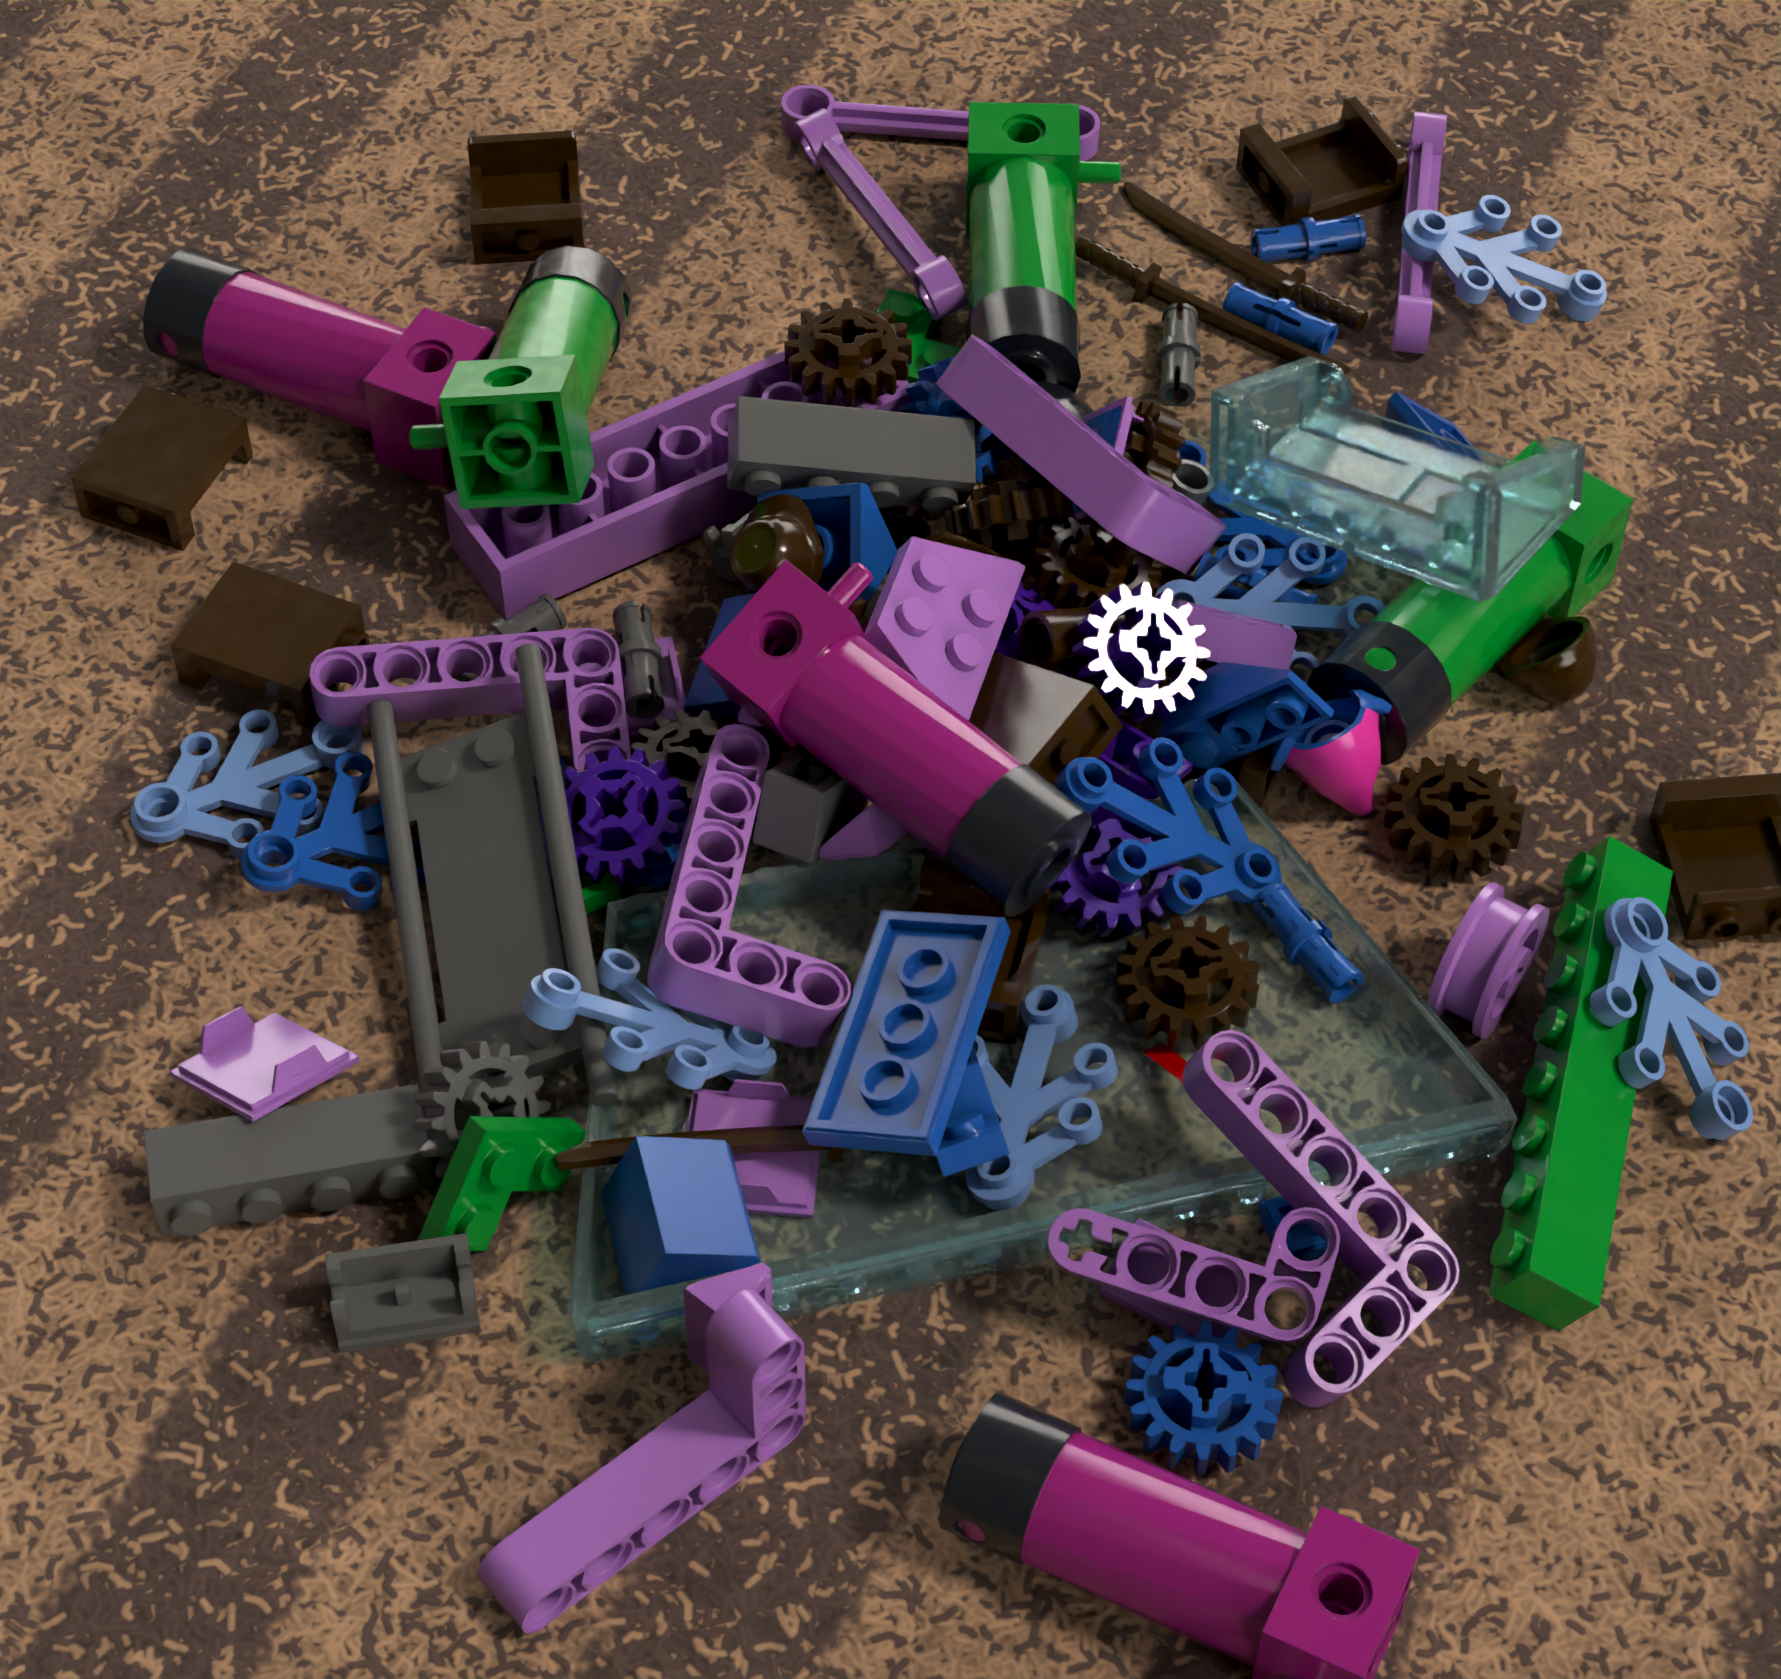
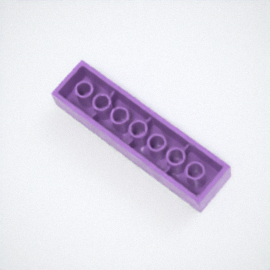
[444,351,913,620]

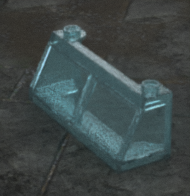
[1209,356,1585,602]

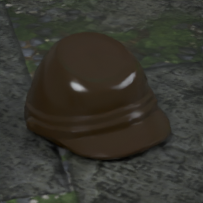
[730,494,825,594]
[1494,616,1597,703]

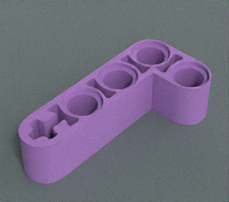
[1048,1207,1340,1344]

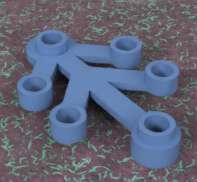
[1401,195,1607,324]
[1156,533,1385,685]
[130,710,365,860]
[1590,897,1753,1140]
[521,948,777,1090]
[966,984,1118,1211]

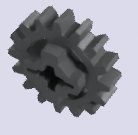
[412,1041,551,1178]

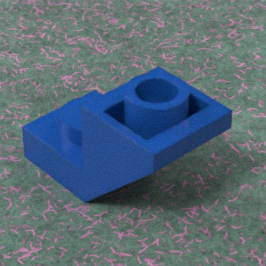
[937,1048,1010,1177]

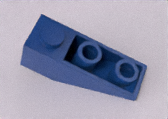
[1158,662,1334,772]

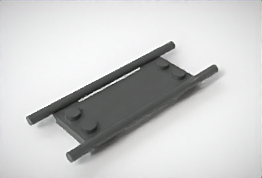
[367,643,618,1161]

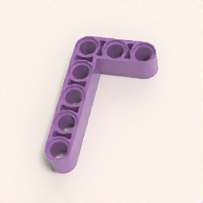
[936,335,1226,575]
[309,628,631,812]
[647,724,851,1048]
[1182,1030,1460,1408]
[477,1289,806,1633]

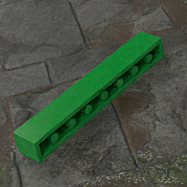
[1489,835,1673,1330]

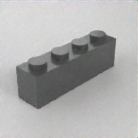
[727,396,976,514]
[144,1084,436,1236]

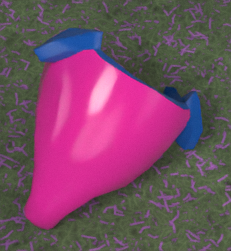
[1270,690,1393,816]

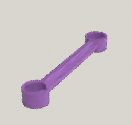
[781,85,1100,161]
[794,108,968,321]
[1391,111,1447,355]

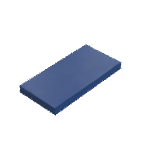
[802,910,1011,1156]

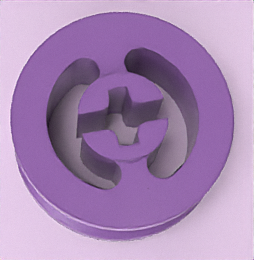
[1427,882,1549,1039]

